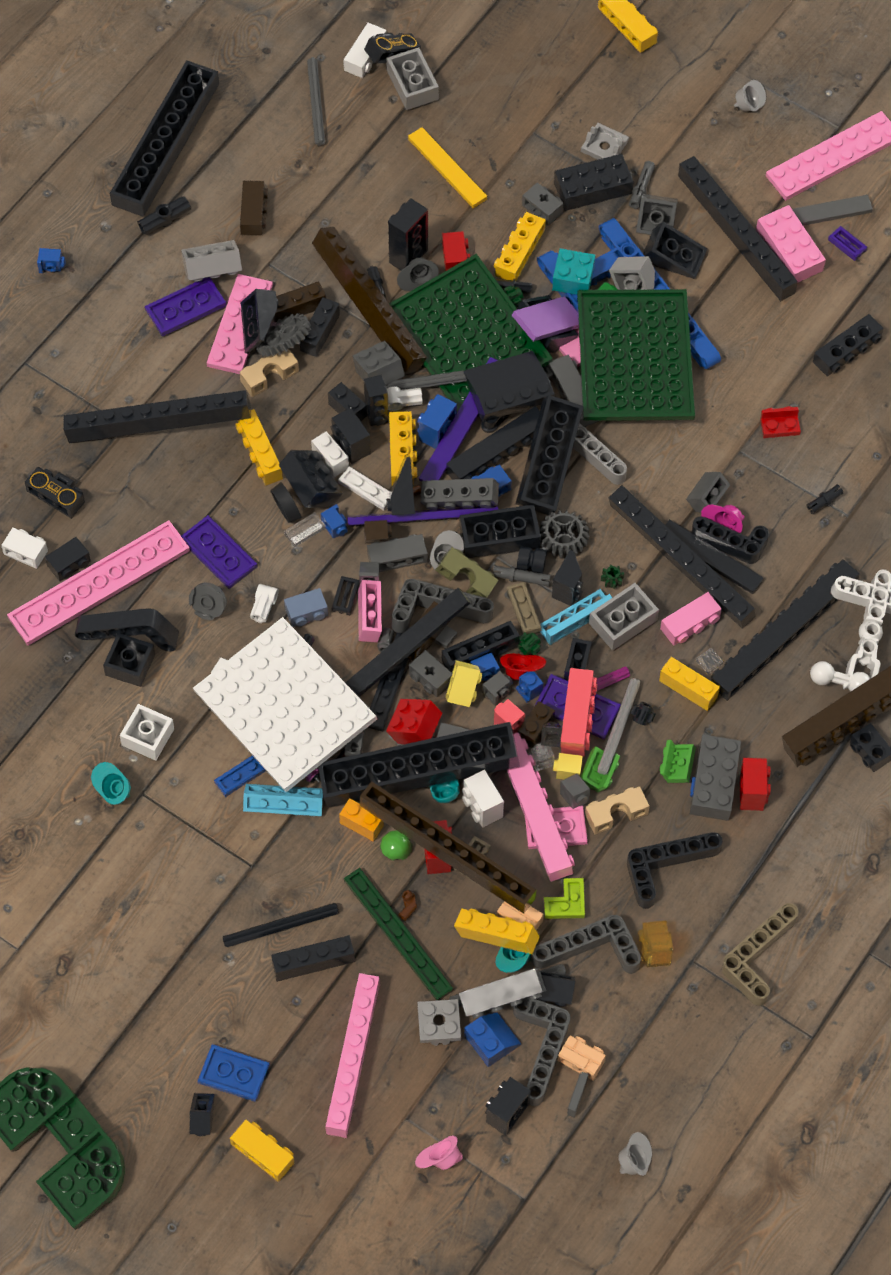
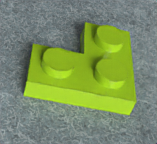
[544,878,585,919]

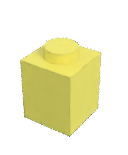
[553,753,583,780]

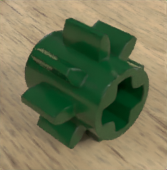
[503,285,524,308]
[601,564,624,589]
[518,632,541,655]

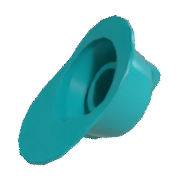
[91,762,131,805]
[495,947,531,973]

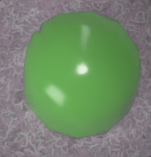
[380,831,412,861]

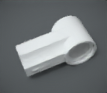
[387,387,422,411]
[250,584,278,623]

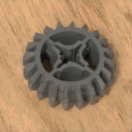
[539,509,589,559]

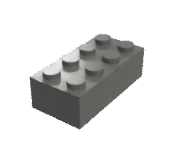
[689,734,741,821]

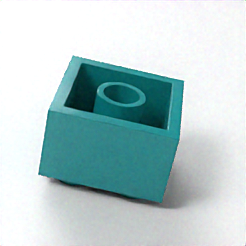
[552,248,595,295]

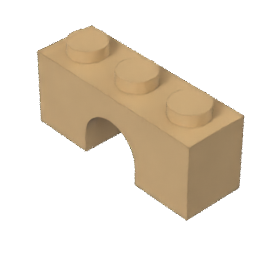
[240,349,299,397]
[585,786,650,835]

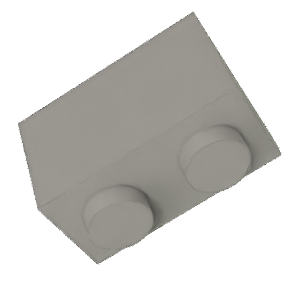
[609,256,655,290]

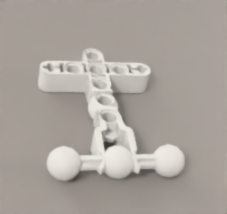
[810,570,891,692]

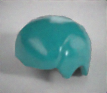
[430,780,460,803]

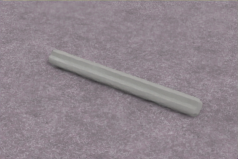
[597,678,640,775]

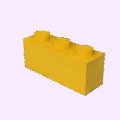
[659,657,720,711]
[230,1120,294,1182]

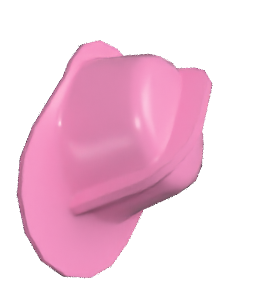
[415,1136,463,1170]

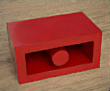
[442,231,470,271]

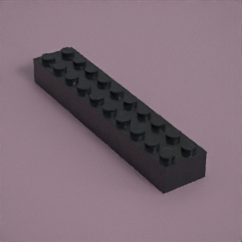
[110,60,219,217]
[318,722,520,807]

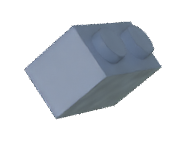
[284,588,328,627]

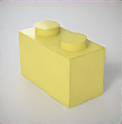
[445,661,482,707]

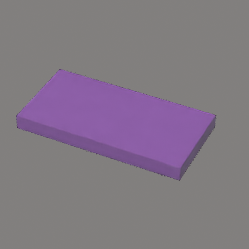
[512,296,579,342]

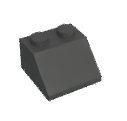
[636,194,678,235]

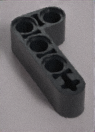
[691,516,769,564]

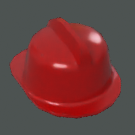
[500,653,546,680]

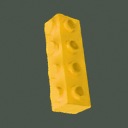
[598,0,658,53]
[494,212,546,281]
[235,409,283,486]
[389,412,417,486]
[454,908,539,954]

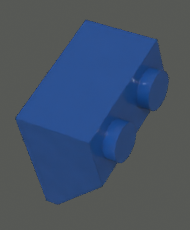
[464,1012,521,1067]

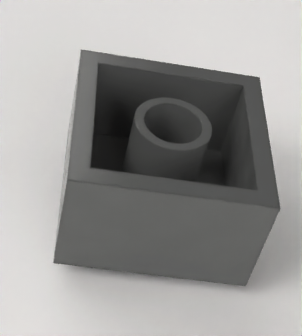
[352,341,405,385]

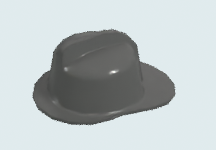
[397,258,438,291]

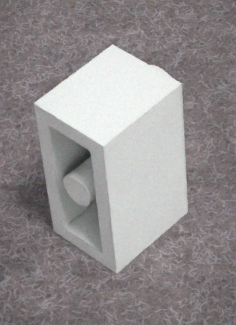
[311,431,349,478]
[2,528,48,569]

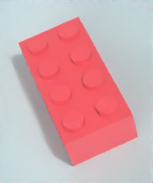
[561,668,597,757]

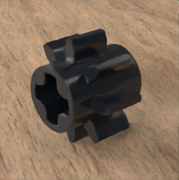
[630,702,656,725]

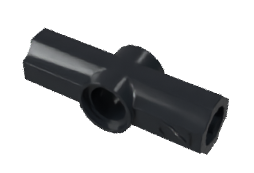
[137,196,191,235]

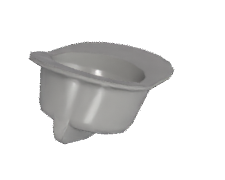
[734,80,766,112]
[430,530,464,569]
[619,1132,652,1176]

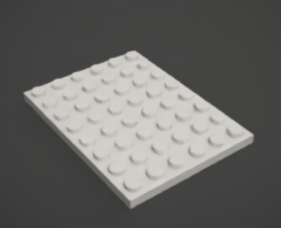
[193,617,377,792]

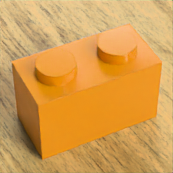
[339,798,384,842]

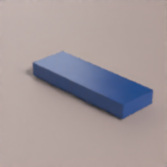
[214,756,266,797]

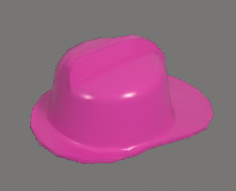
[701,505,744,533]

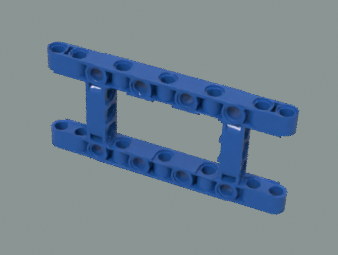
[537,218,721,369]

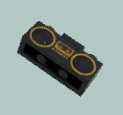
[364,33,421,64]
[25,467,85,519]

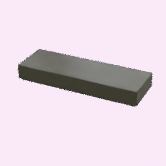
[507,582,542,635]

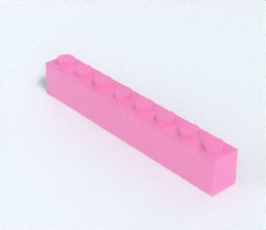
[506,733,575,882]
[326,973,380,1138]

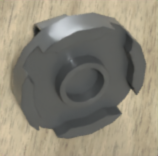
[189,582,227,620]

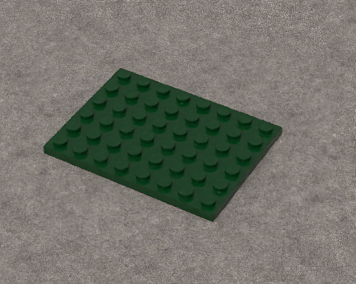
[389,253,553,412]
[577,289,695,421]

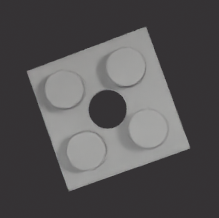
[581,123,629,160]
[418,999,461,1046]

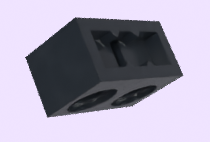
[850,723,891,772]

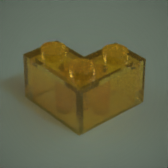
[638,921,673,968]

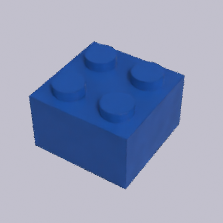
[417,394,457,449]

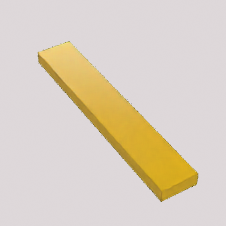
[408,127,487,208]

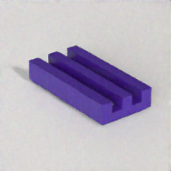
[828,226,867,261]

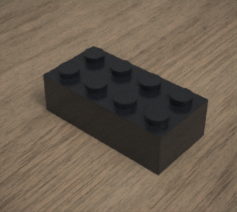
[554,154,633,211]
[388,198,428,270]
[459,504,541,558]

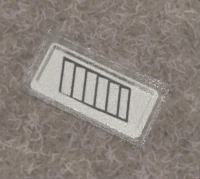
[284,512,326,548]

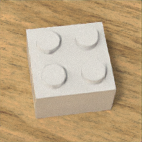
[120,704,174,760]
[462,770,504,828]

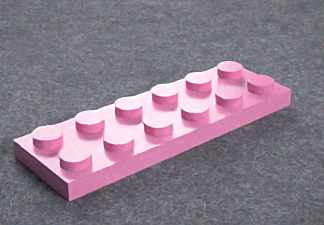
[207,274,273,374]

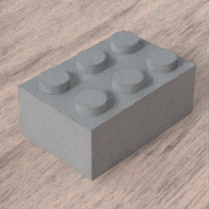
[387,48,439,110]
[181,240,242,282]
[589,583,659,651]

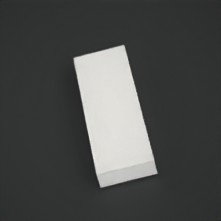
[338,467,390,511]

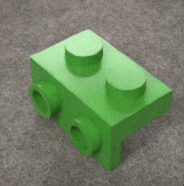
[660,740,696,783]
[580,746,620,792]

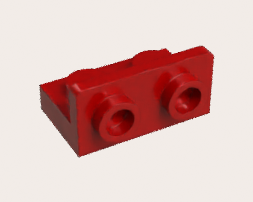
[760,406,801,438]

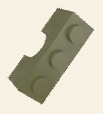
[435,547,498,598]

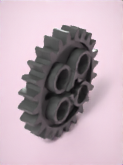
[256,313,311,357]

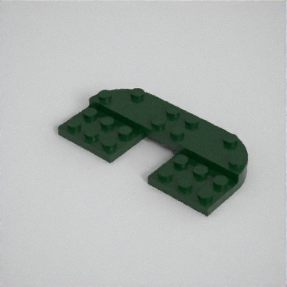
[0,1067,125,1230]

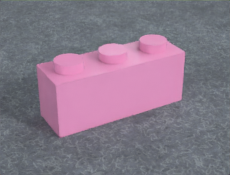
[358,580,382,643]
[660,592,721,646]

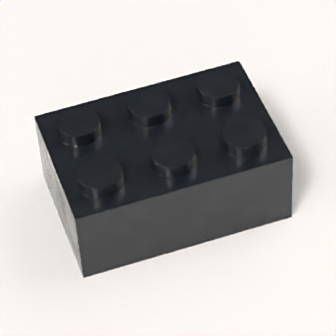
[279,450,343,508]

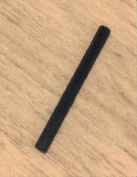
[222,903,339,947]

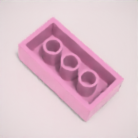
[756,205,826,283]

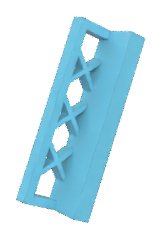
[540,589,612,645]
[243,784,323,816]

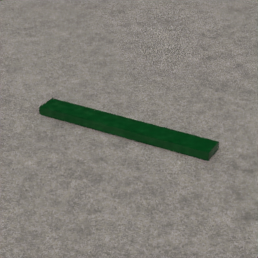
[344,868,454,1001]

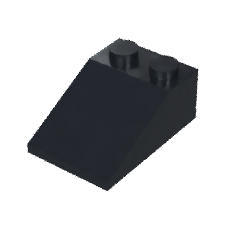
[643,222,707,279]
[240,289,278,354]
[386,455,415,515]

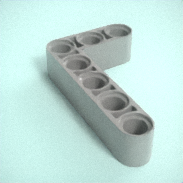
[573,423,627,485]

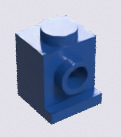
[37,248,65,273]
[321,504,348,539]
[471,653,500,681]
[516,671,543,703]

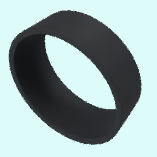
[270,482,302,523]

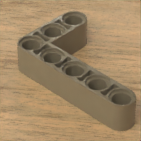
[722,903,798,1006]

